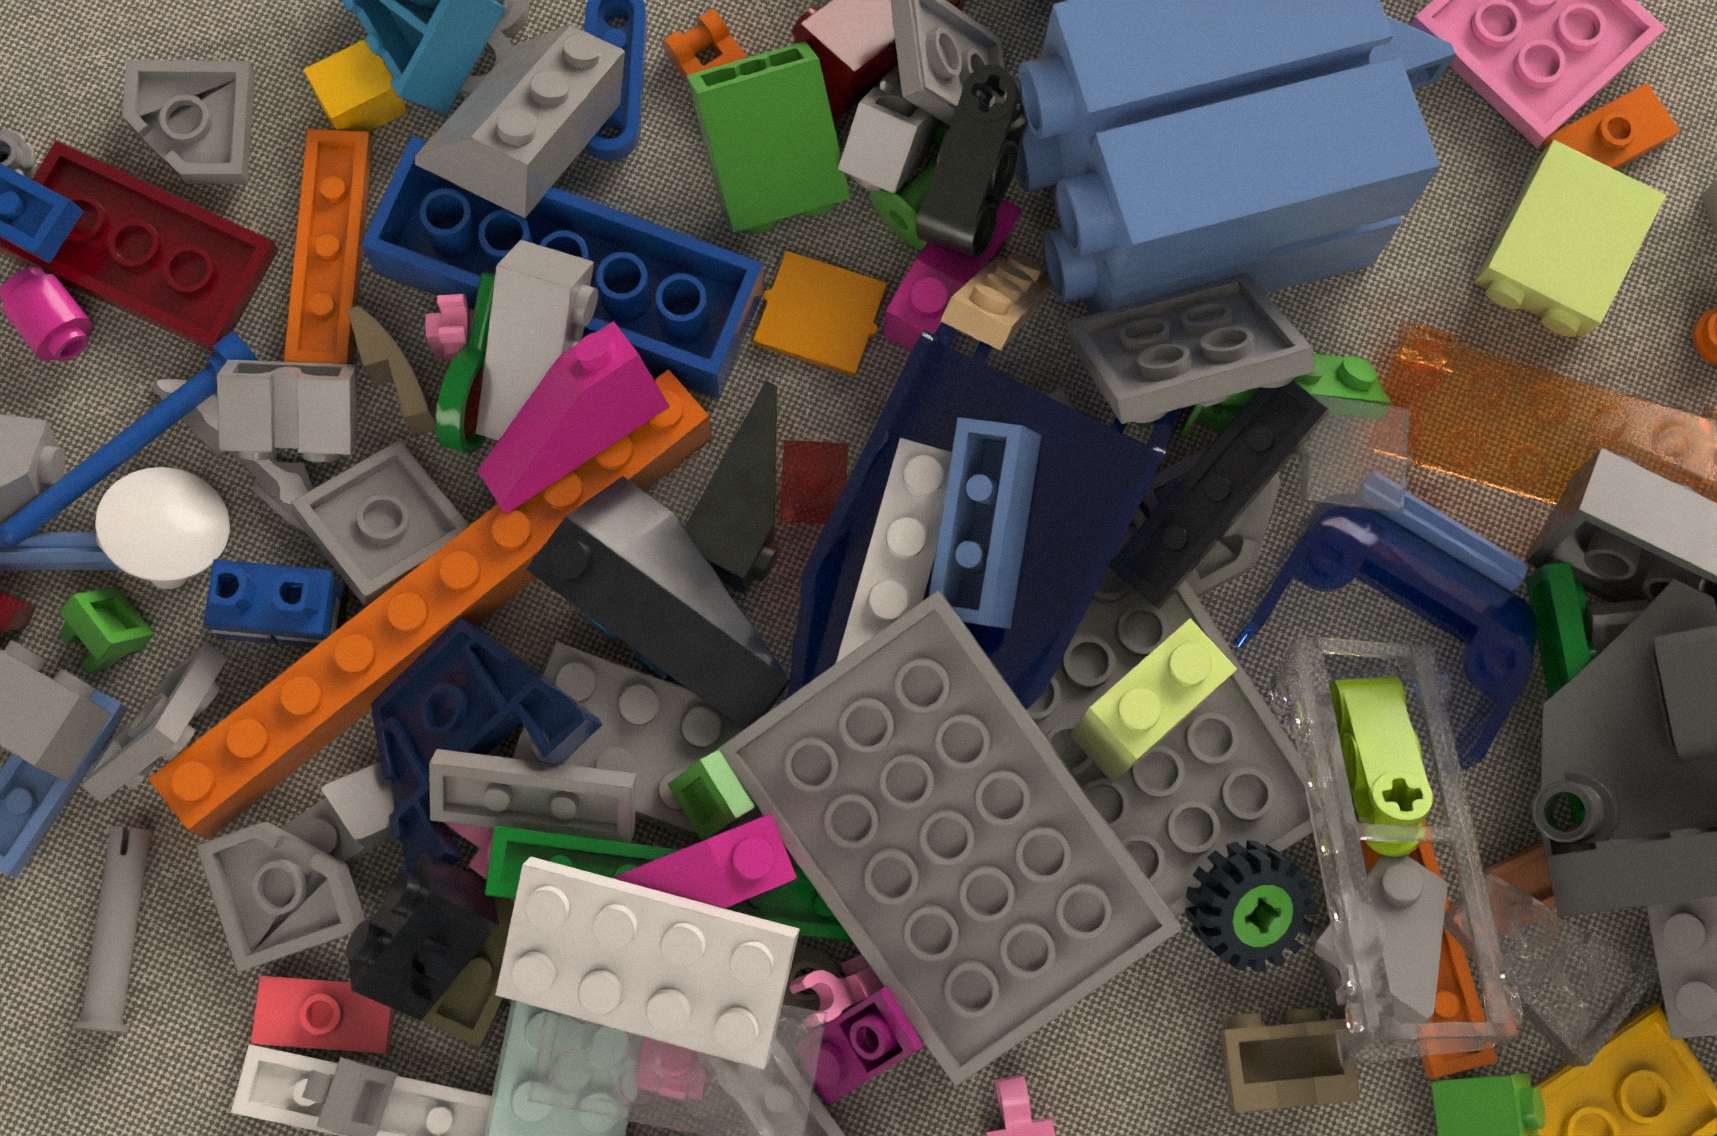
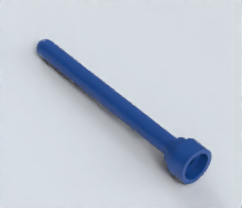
[0,331,259,546]

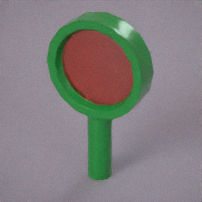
[435,273,495,454]

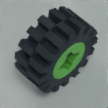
[1185,840,1318,972]

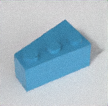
[342,0,506,115]

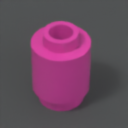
[0,267,93,361]

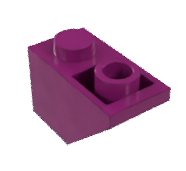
[792,986,924,1105]

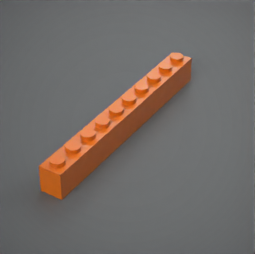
[148,369,712,840]

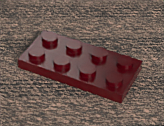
[0,140,279,353]

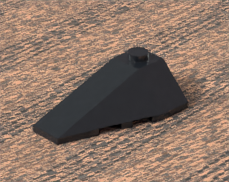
[526,476,791,729]

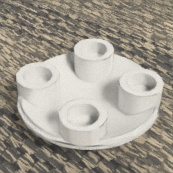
[95,467,230,589]

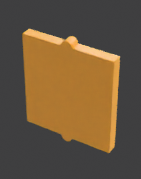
[753,250,887,377]

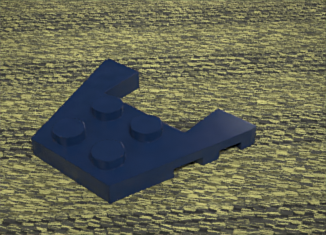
[371,618,603,874]

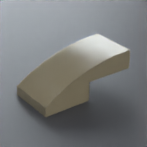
[347,305,436,436]

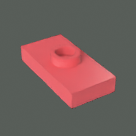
[251,976,395,1054]

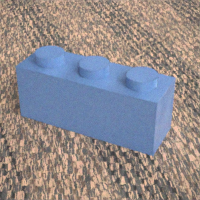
[929,417,1042,629]

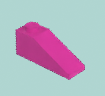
[883,199,1023,365]
[478,321,670,514]
[612,813,797,908]

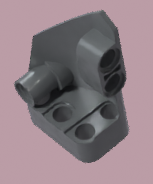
[1532,579,1717,917]

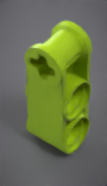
[1327,676,1433,857]

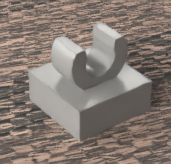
[302,1057,398,1136]

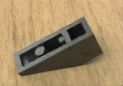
[685,381,780,594]

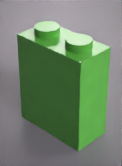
[686,41,851,233]

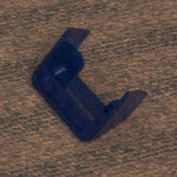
[1231,494,1537,777]

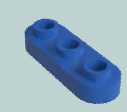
[584,0,647,161]

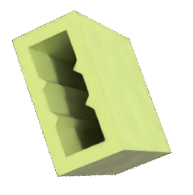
[1473,140,1666,338]
[1069,618,1237,783]

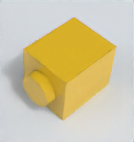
[303,38,408,132]

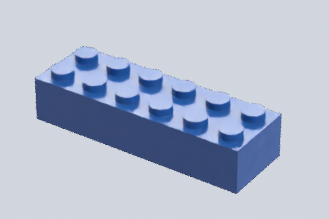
[361,136,764,399]

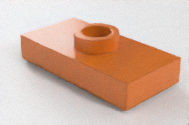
[1543,82,1680,170]

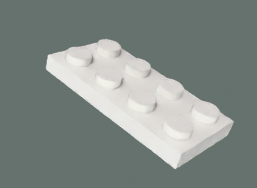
[495,857,800,1069]

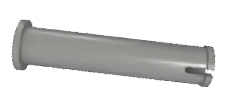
[72,826,153,1033]

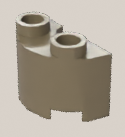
[1219,1007,1361,1113]

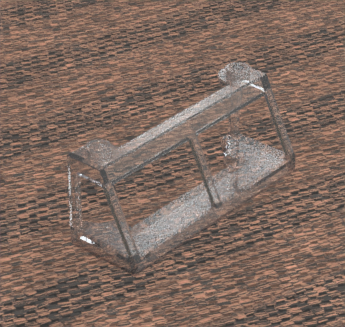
[1269,637,1523,1065]

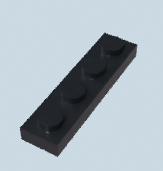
[1107,380,1329,610]

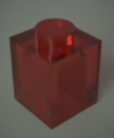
[781,440,848,525]

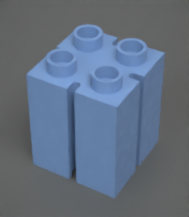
[1015,0,1440,315]

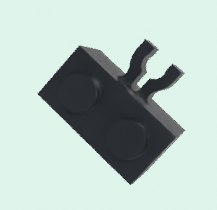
[346,852,499,1021]

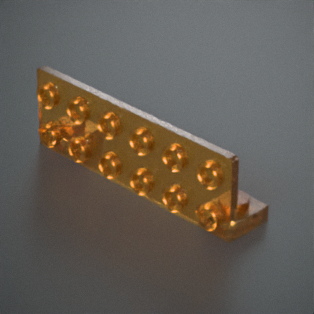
[1365,319,1717,506]

